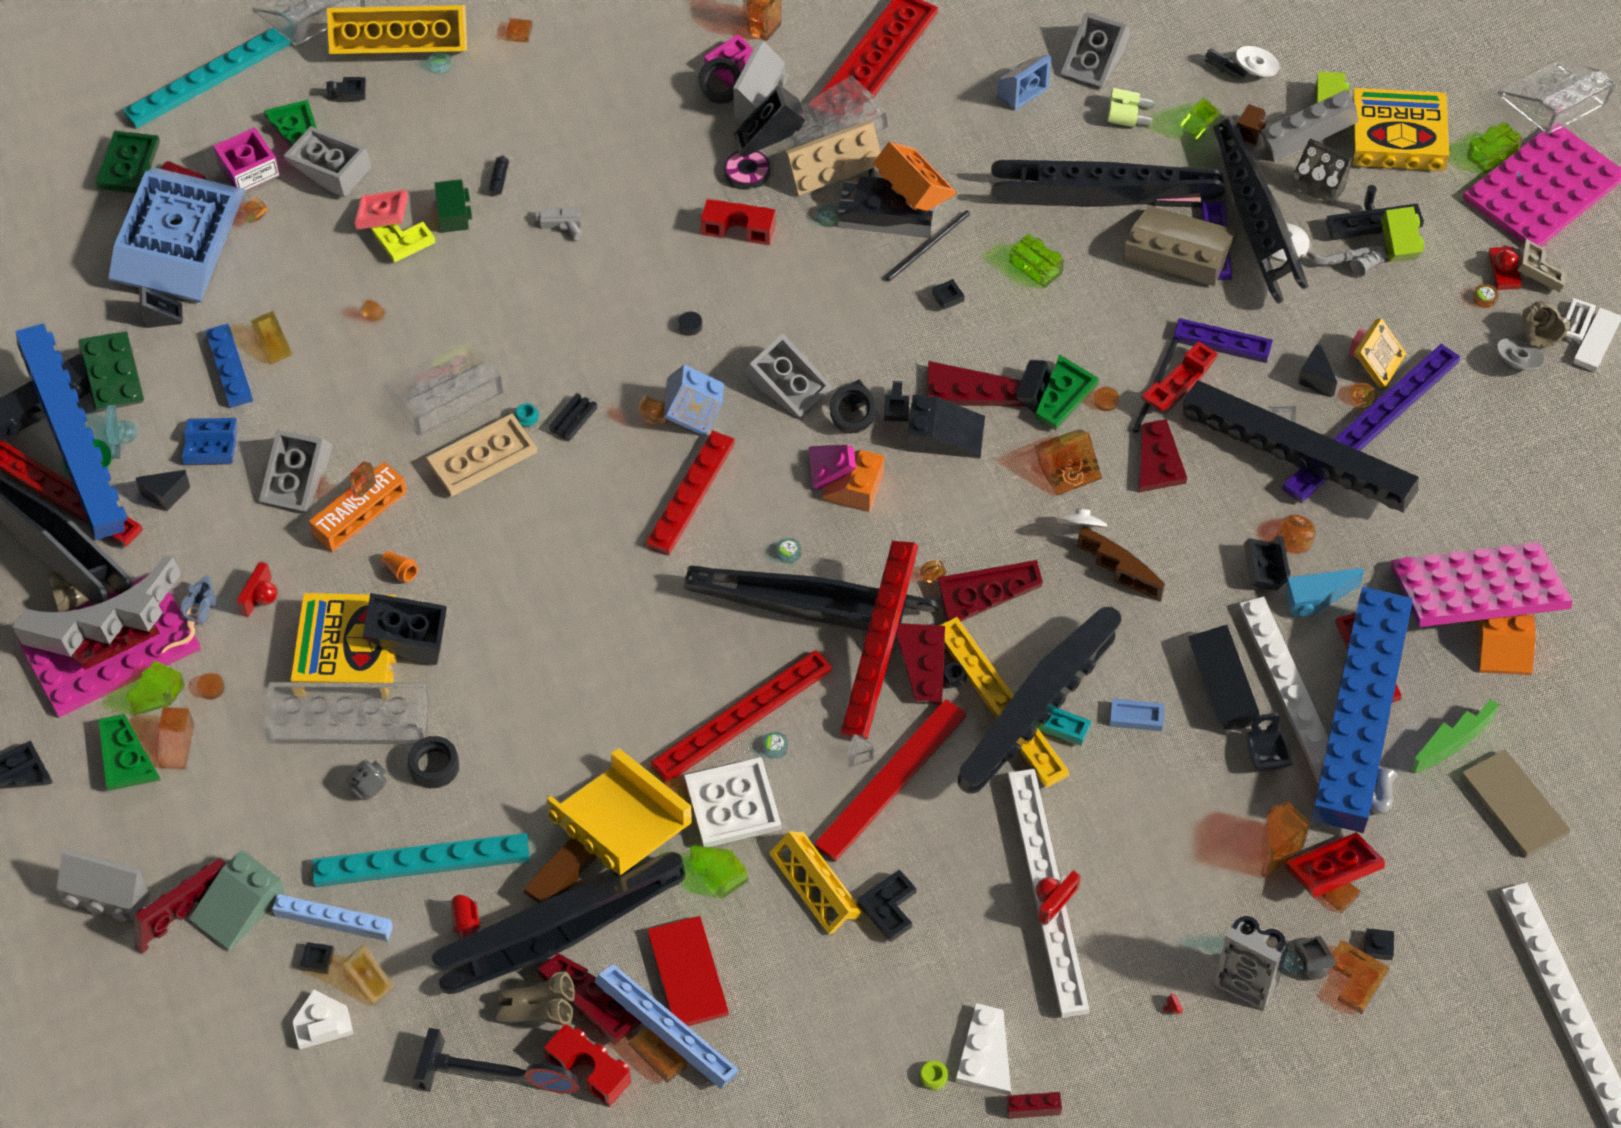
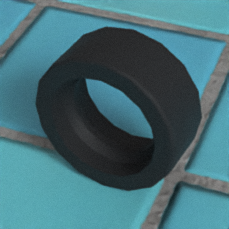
[699,57,741,104]
[830,384,876,433]
[408,736,459,788]

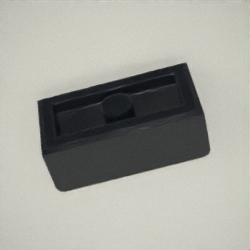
[1016,360,1051,414]

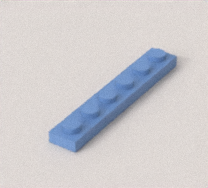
[594,964,739,1089]

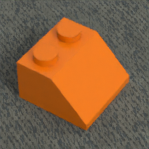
[822,450,885,512]
[1477,615,1536,675]

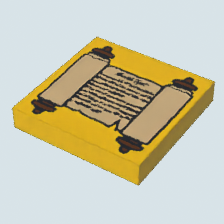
[1354,319,1406,388]

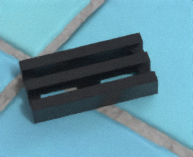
[549,393,598,441]

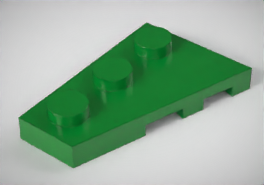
[263,99,317,147]
[1036,354,1099,431]
[99,714,161,791]

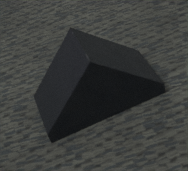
[139,286,183,328]
[1298,344,1337,397]
[136,469,190,511]

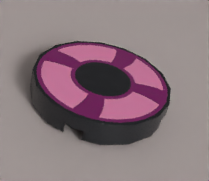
[725,151,770,189]

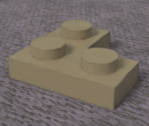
[1518,239,1566,292]

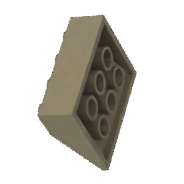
[1125,205,1238,286]

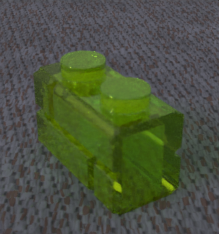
[1467,122,1523,173]
[1009,234,1064,288]

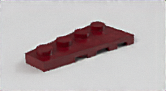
[928,361,1026,407]
[938,560,1043,622]
[134,858,227,954]
[538,953,642,1045]

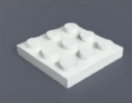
[684,757,782,848]

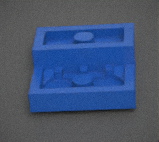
[182,418,237,464]

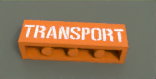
[309,462,407,552]

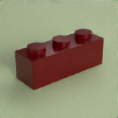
[1006,1092,1062,1119]

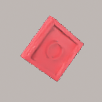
[355,190,408,229]

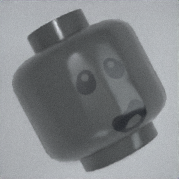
[347,760,387,799]

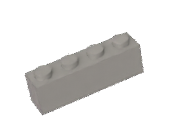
[1262,90,1359,162]

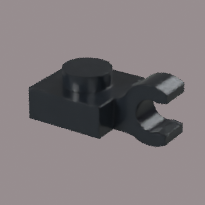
[326,77,366,100]
[884,381,909,422]

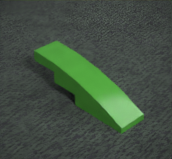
[1411,699,1499,774]

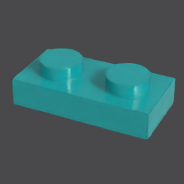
[1038,708,1092,746]

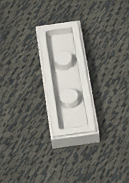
[1573,308,1621,372]

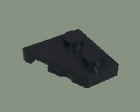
[0,740,53,789]

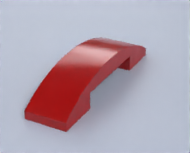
[1141,341,1218,411]

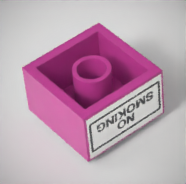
[213,127,280,191]

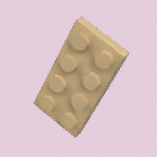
[785,120,881,196]
[426,414,537,497]

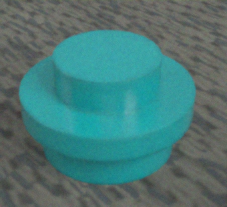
[514,403,539,427]

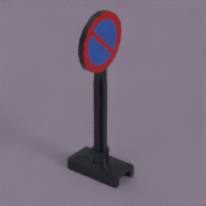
[413,1028,580,1094]

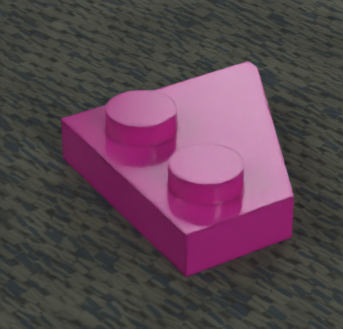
[704,34,753,88]
[809,445,856,490]

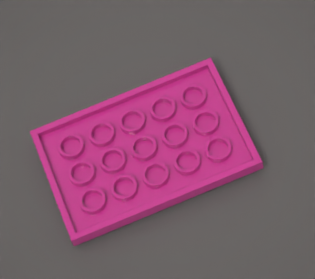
[1463,121,1621,246]
[1391,542,1573,627]
[16,573,201,718]

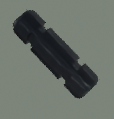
[489,155,509,196]

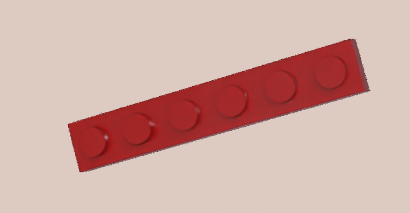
[646,430,735,556]

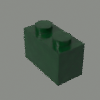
[434,179,472,233]

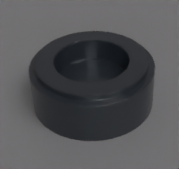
[678,311,703,335]

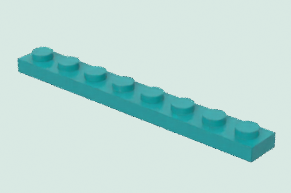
[123,26,290,129]
[313,833,530,888]

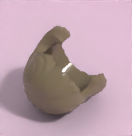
[1522,301,1570,348]

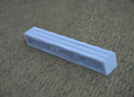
[273,894,393,942]

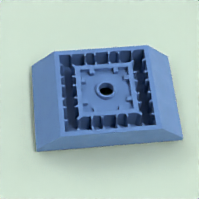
[108,168,245,303]

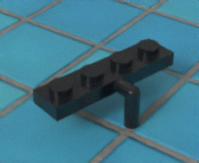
[1325,185,1424,240]

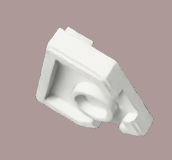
[292,990,354,1049]

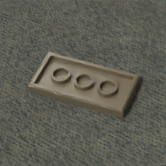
[1461,749,1570,858]

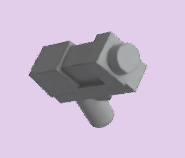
[536,207,583,240]

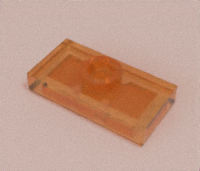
[629,1028,688,1083]

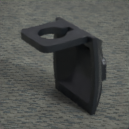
[1246,713,1293,771]

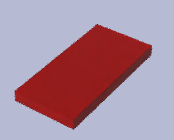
[648,916,729,1026]

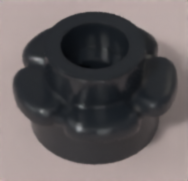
[943,662,967,687]

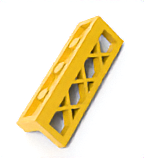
[769,831,863,934]

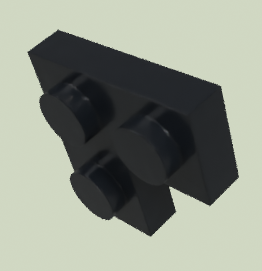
[857,869,916,942]

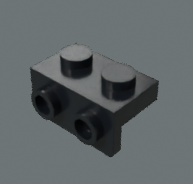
[1244,535,1291,591]

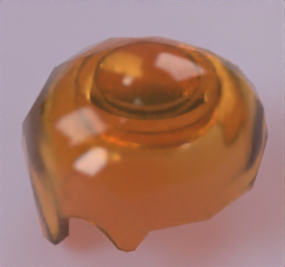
[638,395,670,425]
[1276,514,1316,554]

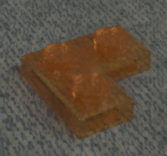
[1331,940,1390,1014]

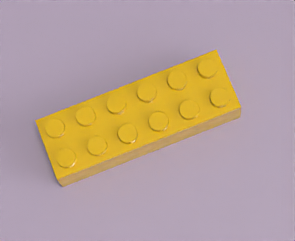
[327,5,467,54]

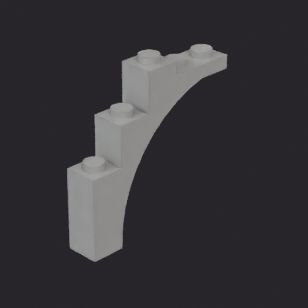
[12,555,181,657]

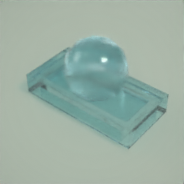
[105,405,138,459]

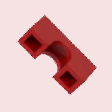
[700,199,776,246]
[544,1025,631,1107]

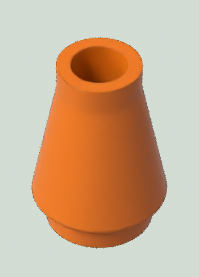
[381,550,418,582]

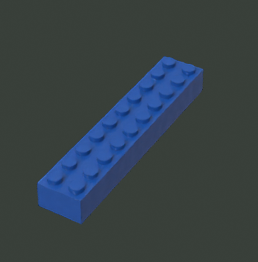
[1310,587,1413,834]

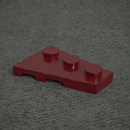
[896,623,945,704]
[70,625,160,670]

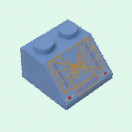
[997,55,1051,110]
[664,364,724,436]

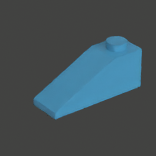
[1285,568,1364,617]

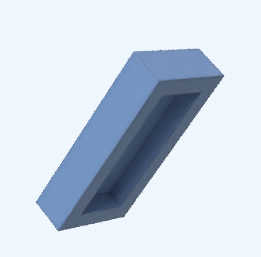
[1110,699,1164,731]

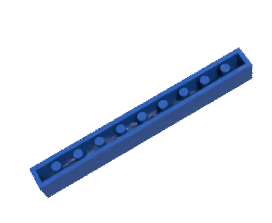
[15,323,127,540]

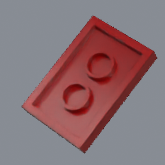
[1286,832,1385,898]

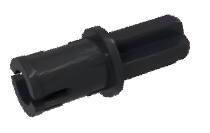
[1204,48,1248,80]

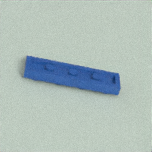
[205,323,253,408]

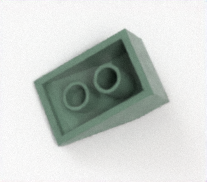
[189,849,286,951]

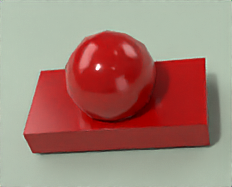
[1488,247,1522,290]
[236,561,278,618]
[1035,870,1081,926]

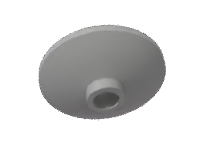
[1497,338,1544,370]

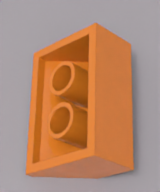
[873,141,957,211]

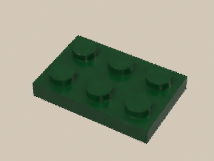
[95,131,160,193]
[77,331,144,411]

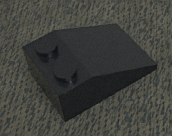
[734,84,806,157]
[907,395,985,458]
[362,593,447,665]

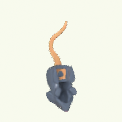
[161,575,216,653]

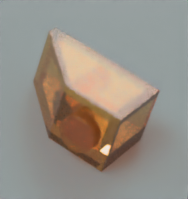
[158,707,195,770]

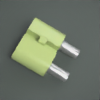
[1107,88,1154,127]

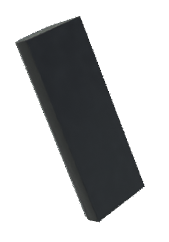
[1187,624,1260,730]

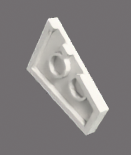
[956,1003,1011,1095]

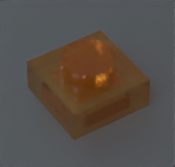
[506,18,533,43]
[238,196,269,224]
[348,461,377,497]
[1321,883,1361,913]

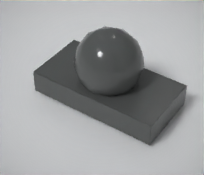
[1294,936,1335,979]

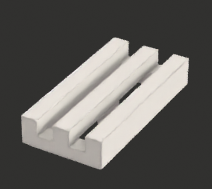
[1565,298,1596,345]

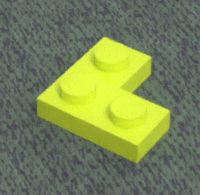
[371,222,435,263]

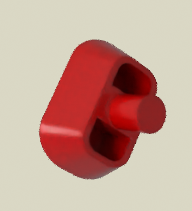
[1162,993,1183,1014]

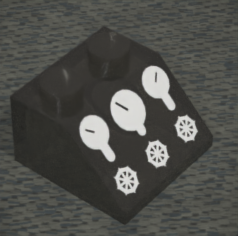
[1292,138,1352,205]

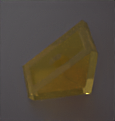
[250,310,293,364]
[342,945,395,1005]

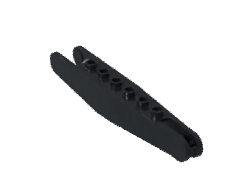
[1213,116,1309,304]
[991,160,1225,207]
[0,476,132,605]
[683,565,939,636]
[957,606,1122,794]
[432,852,686,994]

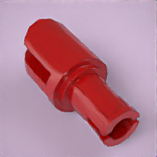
[451,895,480,939]

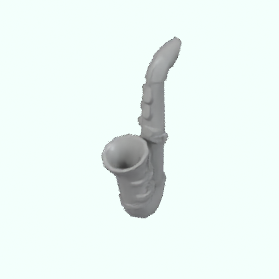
[1306,245,1388,277]
[1370,768,1398,814]

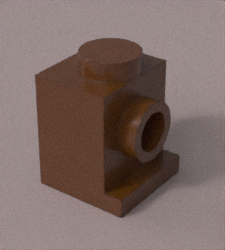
[1237,104,1266,145]

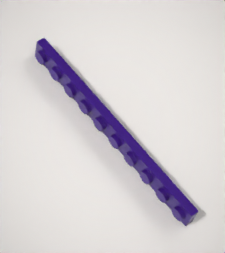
[1282,343,1461,504]

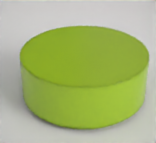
[920,1060,948,1090]

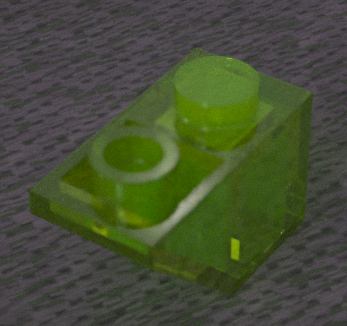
[1180,97,1223,139]
[125,660,185,715]
[689,845,748,899]

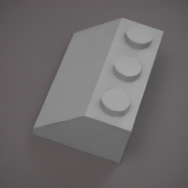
[733,40,788,121]
[56,849,150,922]

